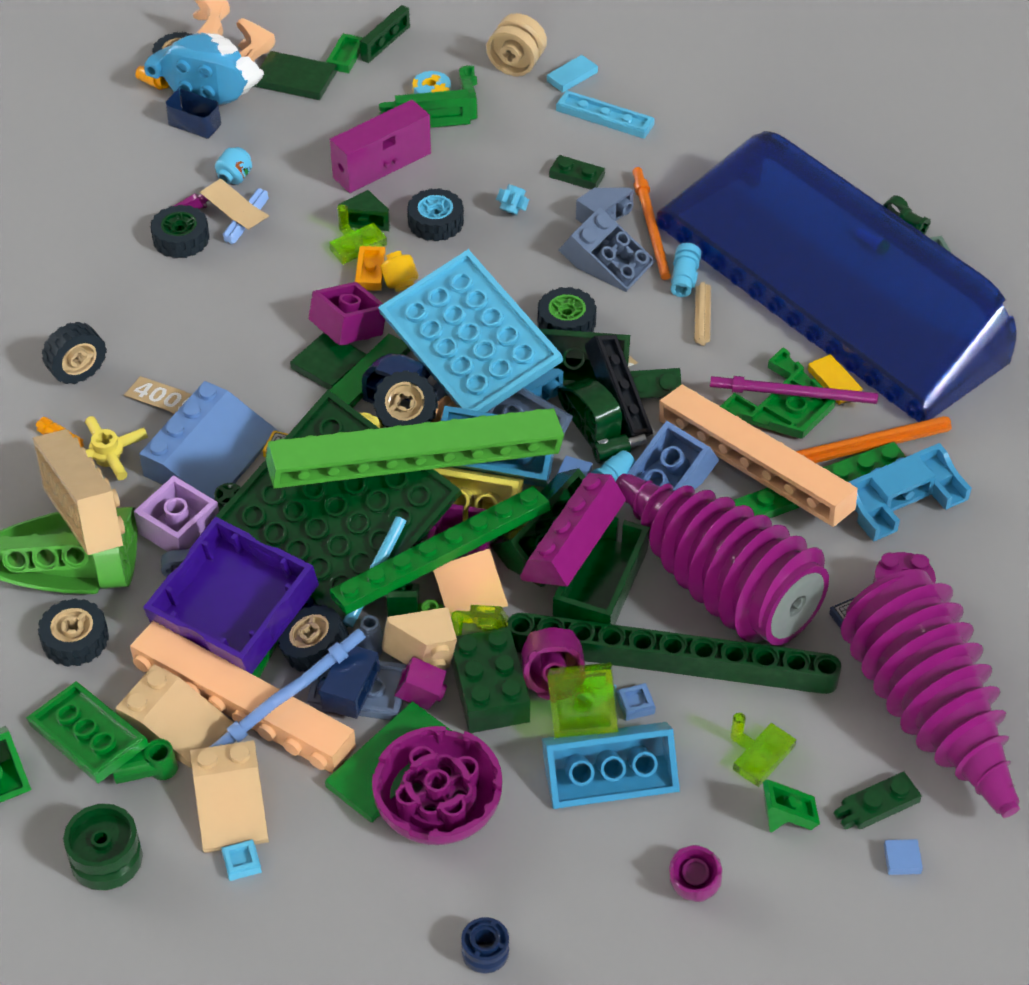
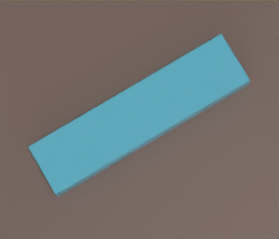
[556,90,655,139]

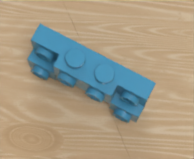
[849,443,972,542]

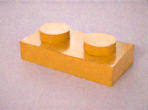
[355,246,386,291]

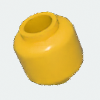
[380,251,419,292]

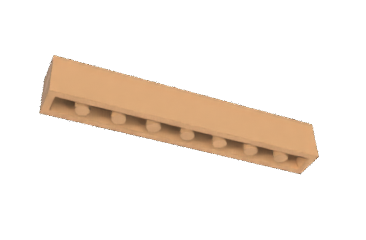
[659,384,858,527]
[130,621,356,774]

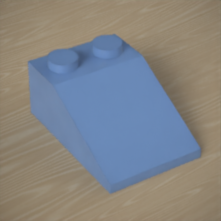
[627,420,719,491]

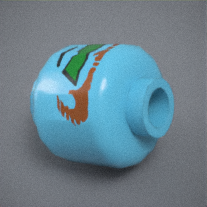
[215,147,252,185]

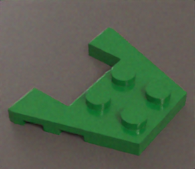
[720,347,836,439]

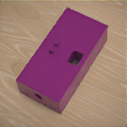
[330,100,431,193]

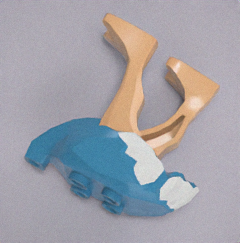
[144,0,275,105]

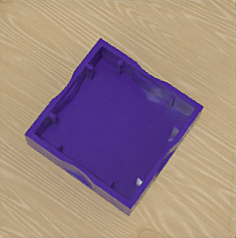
[143,516,319,674]

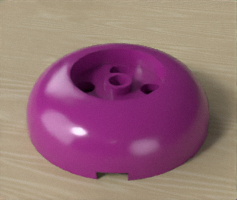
[372,726,502,845]

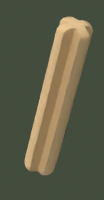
[694,282,711,346]

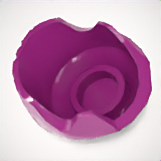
[669,845,723,902]

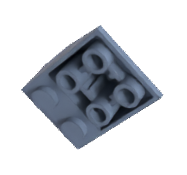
[559,207,656,292]

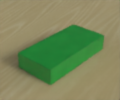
[326,33,363,73]

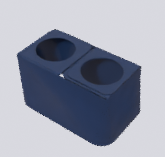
[166,88,221,139]

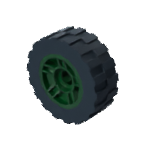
[150,205,210,258]

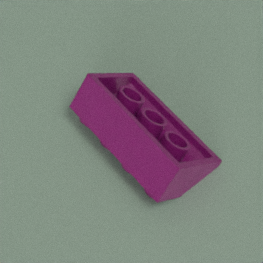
[520,473,626,587]

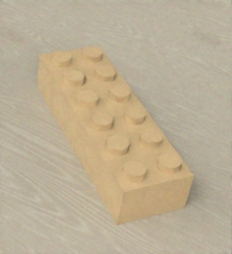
[33,429,125,555]

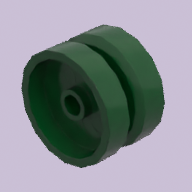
[63,804,143,890]

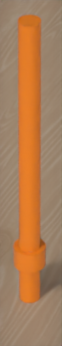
[632,167,671,280]

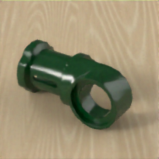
[883,195,931,239]

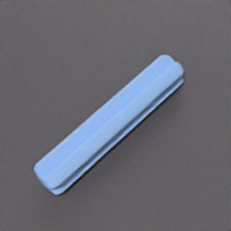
[223,188,269,244]

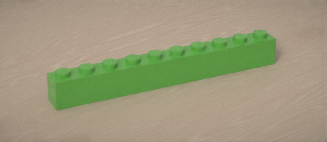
[266,408,564,489]

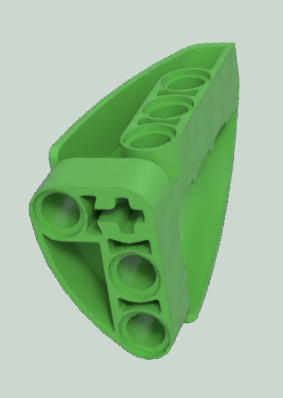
[0,507,138,594]

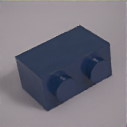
[317,646,380,719]

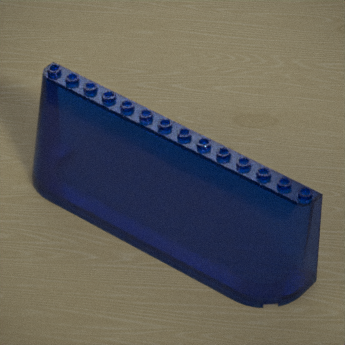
[656,131,1017,422]

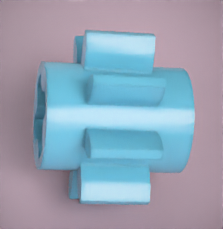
[496,184,529,215]

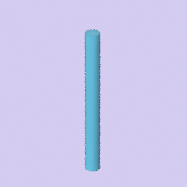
[343,516,406,628]

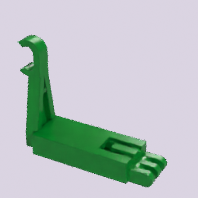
[379,65,477,128]

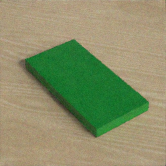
[26,681,149,784]
[325,701,452,823]

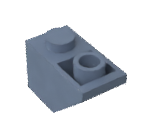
[576,188,634,224]

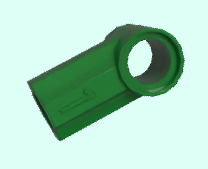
[113,739,178,784]

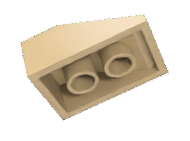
[115,664,233,768]
[190,740,269,853]

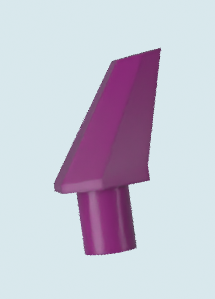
[174,193,209,209]

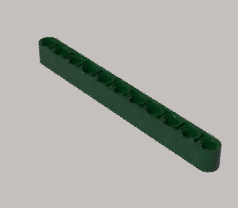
[507,612,842,694]

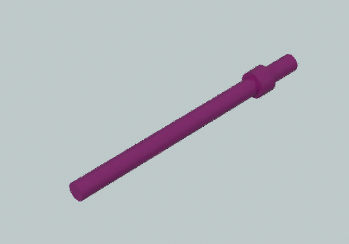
[710,376,878,404]

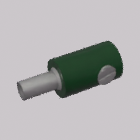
[592,434,647,463]

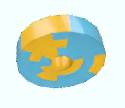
[412,71,451,94]

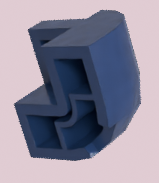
[362,354,431,405]

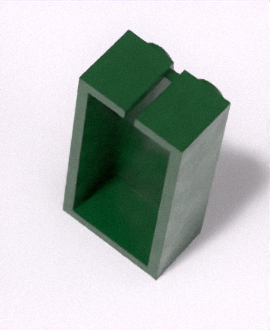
[552,517,650,625]

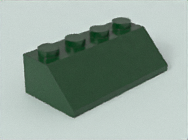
[539,328,631,385]
[490,468,585,587]

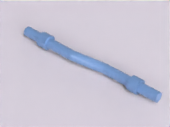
[210,628,366,747]

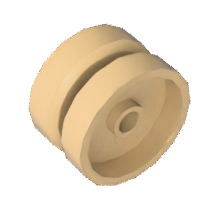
[486,13,547,76]

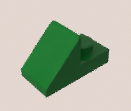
[763,779,820,833]

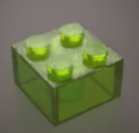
[548,662,619,738]

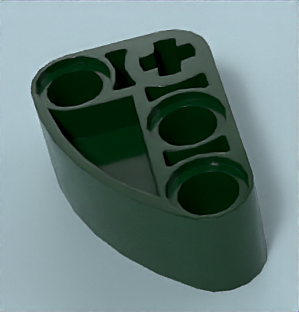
[558,378,622,448]

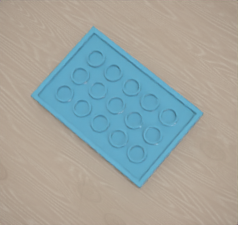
[378,249,563,412]

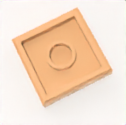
[433,549,509,624]

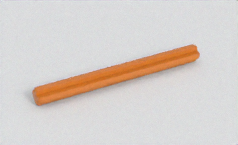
[796,416,952,463]

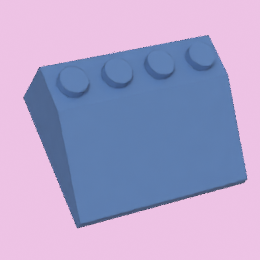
[139,381,277,500]

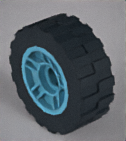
[407,188,464,241]

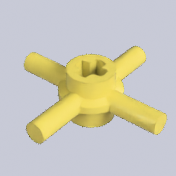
[85,416,148,480]

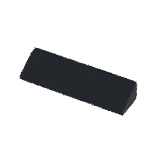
[585,335,653,438]

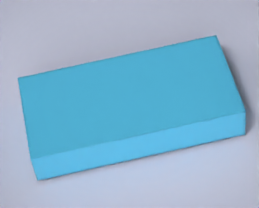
[547,55,598,93]

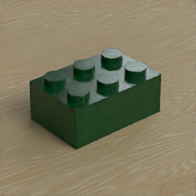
[451,626,530,733]

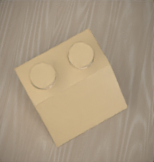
[381,607,457,670]

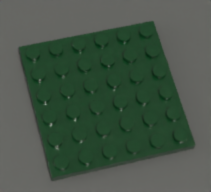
[212,390,462,628]

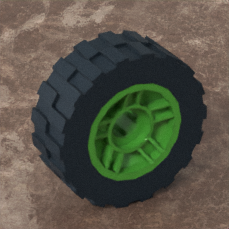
[537,287,597,332]

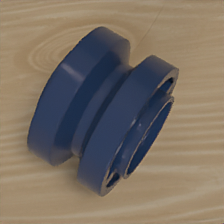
[461,917,509,973]

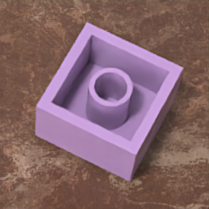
[134,475,219,552]

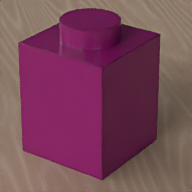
[394,657,447,710]

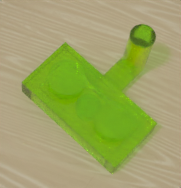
[329,205,387,264]
[451,605,509,636]
[730,713,797,787]

